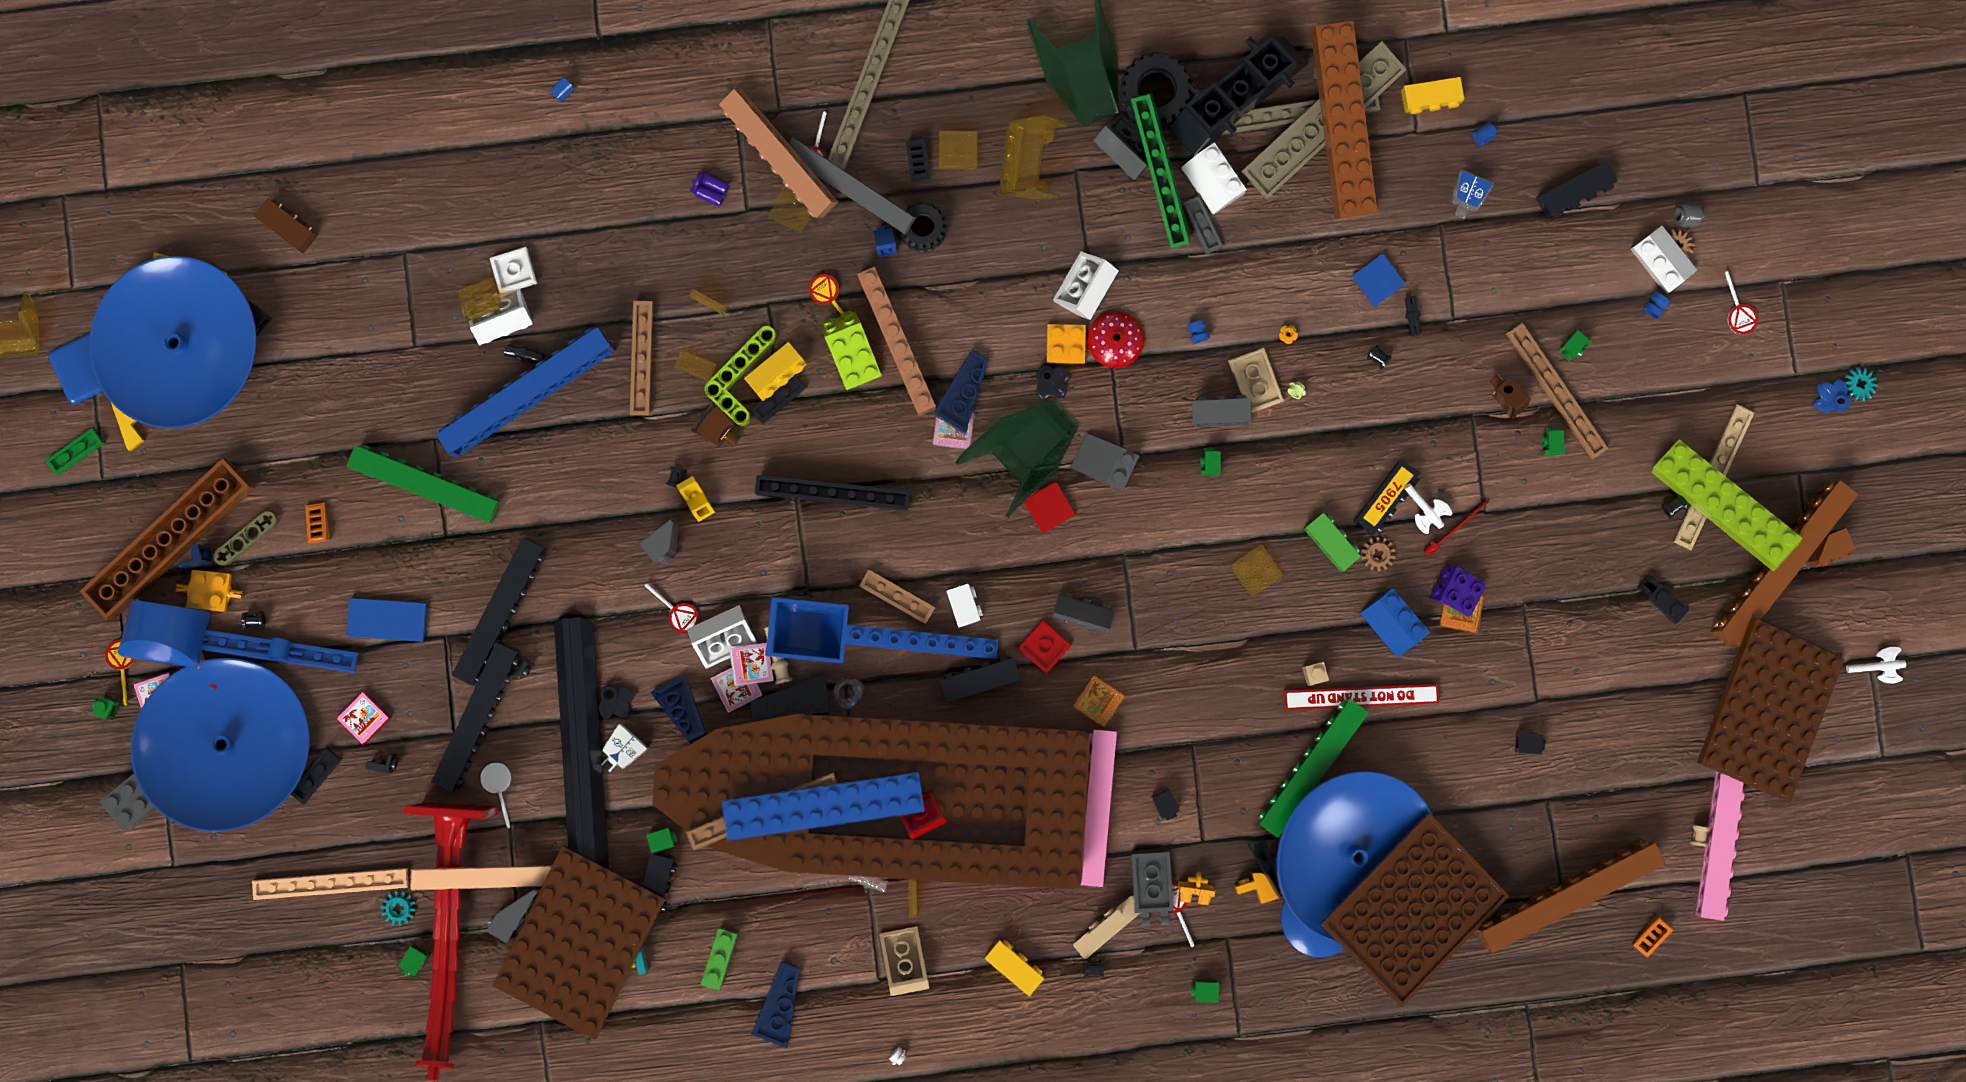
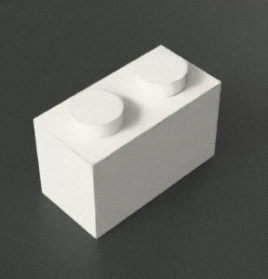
[947,584,983,628]

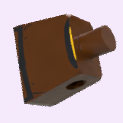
[1489,374,1531,420]
[691,402,740,447]

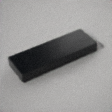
[750,375,807,425]
[291,747,342,805]

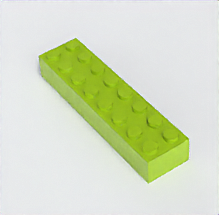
[1652,439,1803,572]

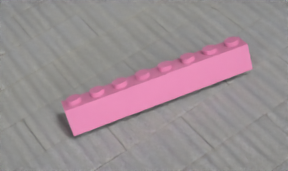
[1080,729,1117,887]
[1695,772,1745,921]

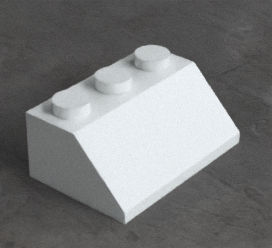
[1181,143,1247,215]
[1631,226,1697,294]
[1053,252,1118,320]
[466,289,533,345]
[687,605,758,669]

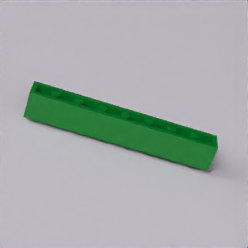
[1131,92,1191,248]
[346,444,501,524]
[1257,698,1369,838]

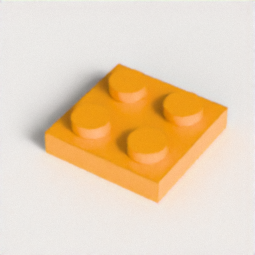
[1047,324,1086,364]

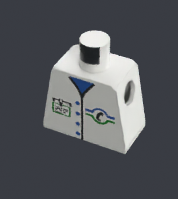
[602,724,649,772]

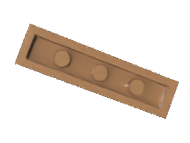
[859,570,935,624]

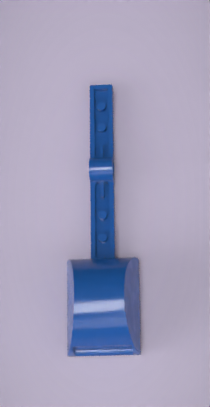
[765,597,998,663]
[118,600,359,673]

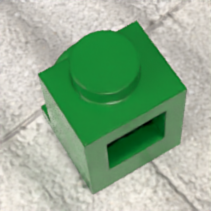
[1559,330,1592,361]
[1541,427,1565,456]
[1200,448,1221,476]
[92,694,122,720]

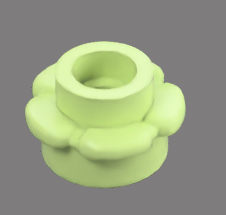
[1288,382,1306,399]

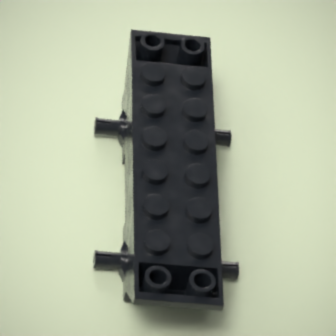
[1169,36,1308,156]

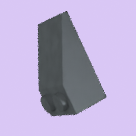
[1070,433,1139,492]
[487,887,541,943]

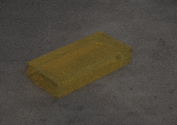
[689,289,728,316]
[674,350,717,381]
[908,879,917,918]

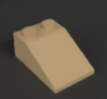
[879,926,929,996]

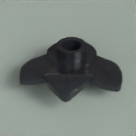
[1036,366,1071,400]
[599,684,635,720]

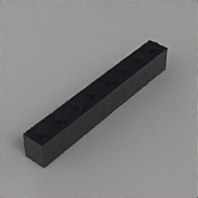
[755,475,911,512]
[451,538,547,686]
[431,641,521,792]

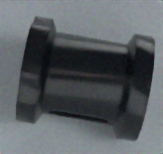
[1366,345,1392,370]
[666,466,687,488]
[1661,494,1688,519]
[241,611,266,629]
[1083,960,1104,978]

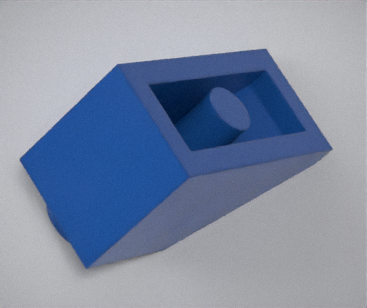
[873,226,897,257]

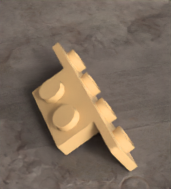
[1073,895,1140,959]

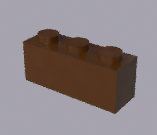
[254,198,317,254]

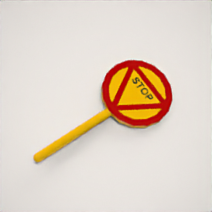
[809,274,844,315]
[105,639,135,706]

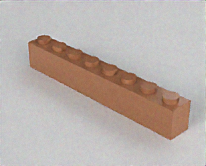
[719,89,838,218]
[857,267,936,416]

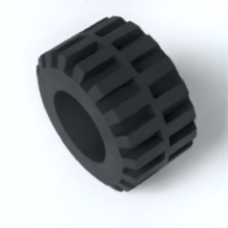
[899,201,947,252]

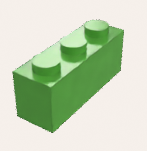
[1304,513,1361,572]
[701,926,739,990]

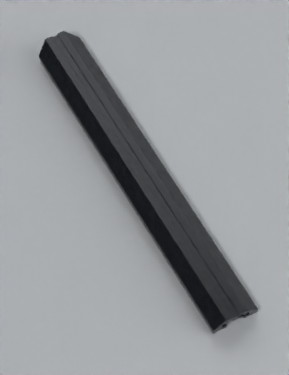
[554,617,609,869]

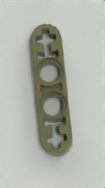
[214,511,278,566]

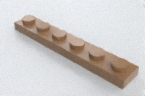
[630,301,653,416]

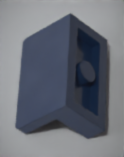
[178,544,213,569]

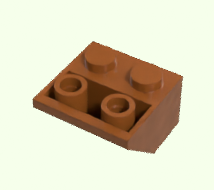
[1806,528,1856,568]

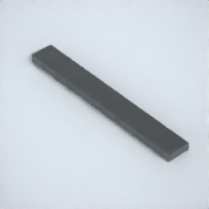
[789,137,916,234]

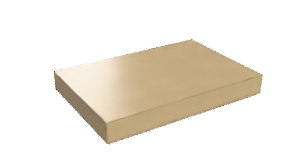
[1228,348,1284,413]

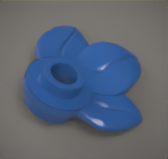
[1813,379,1851,413]

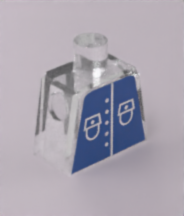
[1451,169,1494,219]

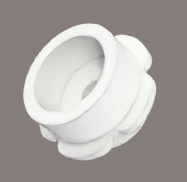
[889,1047,906,1065]

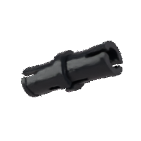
[1404,296,1422,336]
[504,344,545,364]

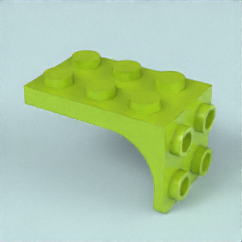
[820,311,882,390]

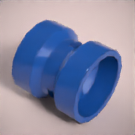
[1643,292,1670,319]
[1187,320,1210,344]

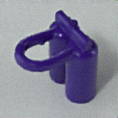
[690,172,730,207]

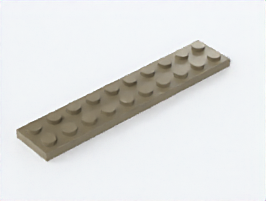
[1241,41,1407,200]

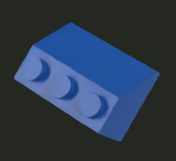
[1360,588,1430,658]

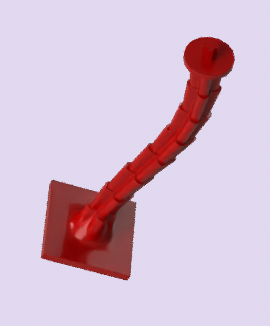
[404,802,499,1081]

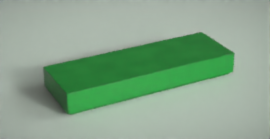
[45,427,105,476]

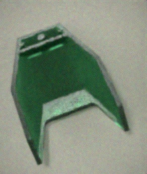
[1026,0,1119,126]
[955,399,1079,518]

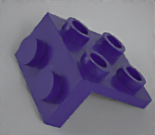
[1429,564,1486,617]

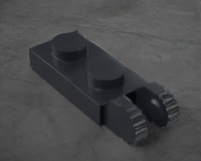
[1637,574,1689,624]

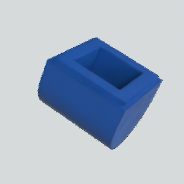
[551,78,575,103]
[1472,122,1497,147]

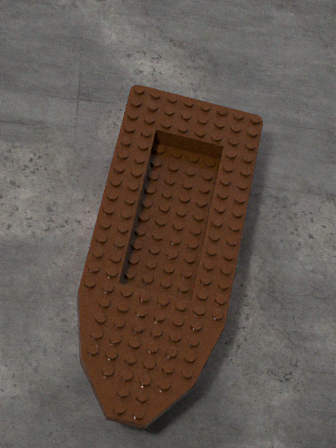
[652,714,1090,889]

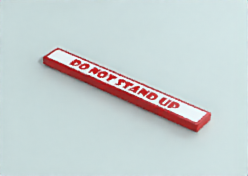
[1284,684,1439,710]

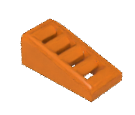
[305,503,331,544]
[1632,914,1674,958]

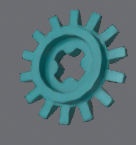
[1844,367,1878,401]
[381,891,416,926]

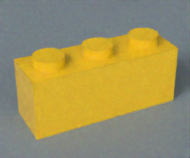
[1401,77,1464,114]
[744,342,807,401]
[984,939,1044,996]

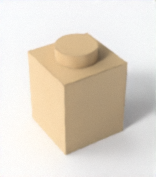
[1302,662,1329,686]

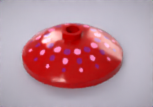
[1087,311,1144,368]

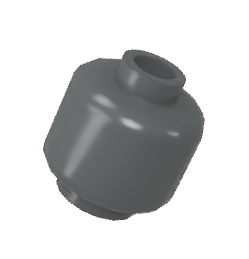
[1674,203,1704,227]

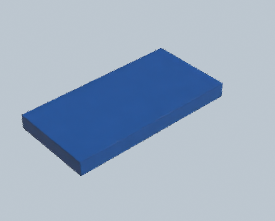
[346,598,427,642]

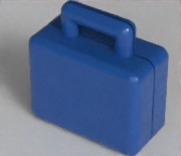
[48,332,103,404]

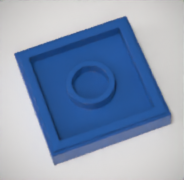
[1352,254,1405,307]

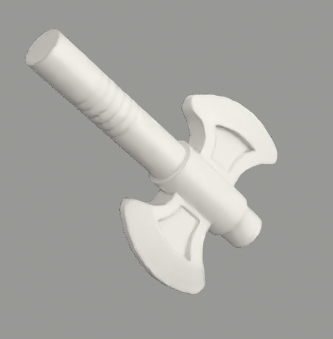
[1404,483,1452,534]
[1846,647,1906,683]

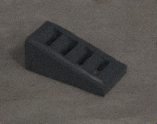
[906,139,930,182]

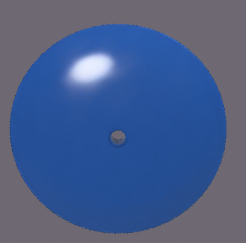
[89,256,256,428]
[131,658,310,832]
[1277,771,1433,943]

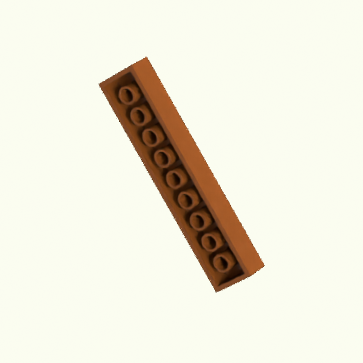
[1311,21,1378,219]
[79,458,255,620]
[1711,480,1859,646]
[1476,840,1666,953]

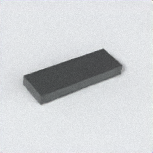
[1182,195,1223,255]

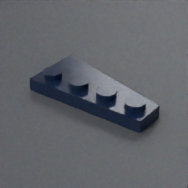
[932,350,988,435]
[650,675,707,744]
[751,961,800,1048]

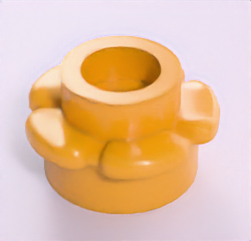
[1279,325,1298,344]

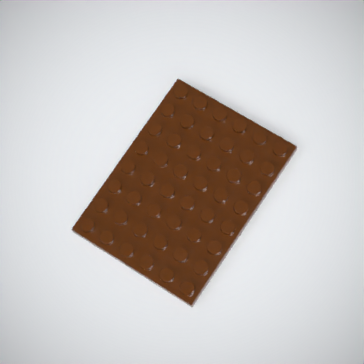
[1697,618,1845,803]
[1319,813,1509,1007]
[492,846,666,1040]

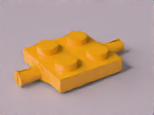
[176,570,243,613]

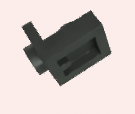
[511,655,532,679]
[365,753,398,774]

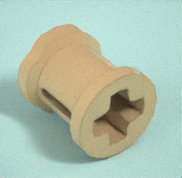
[1690,825,1710,847]

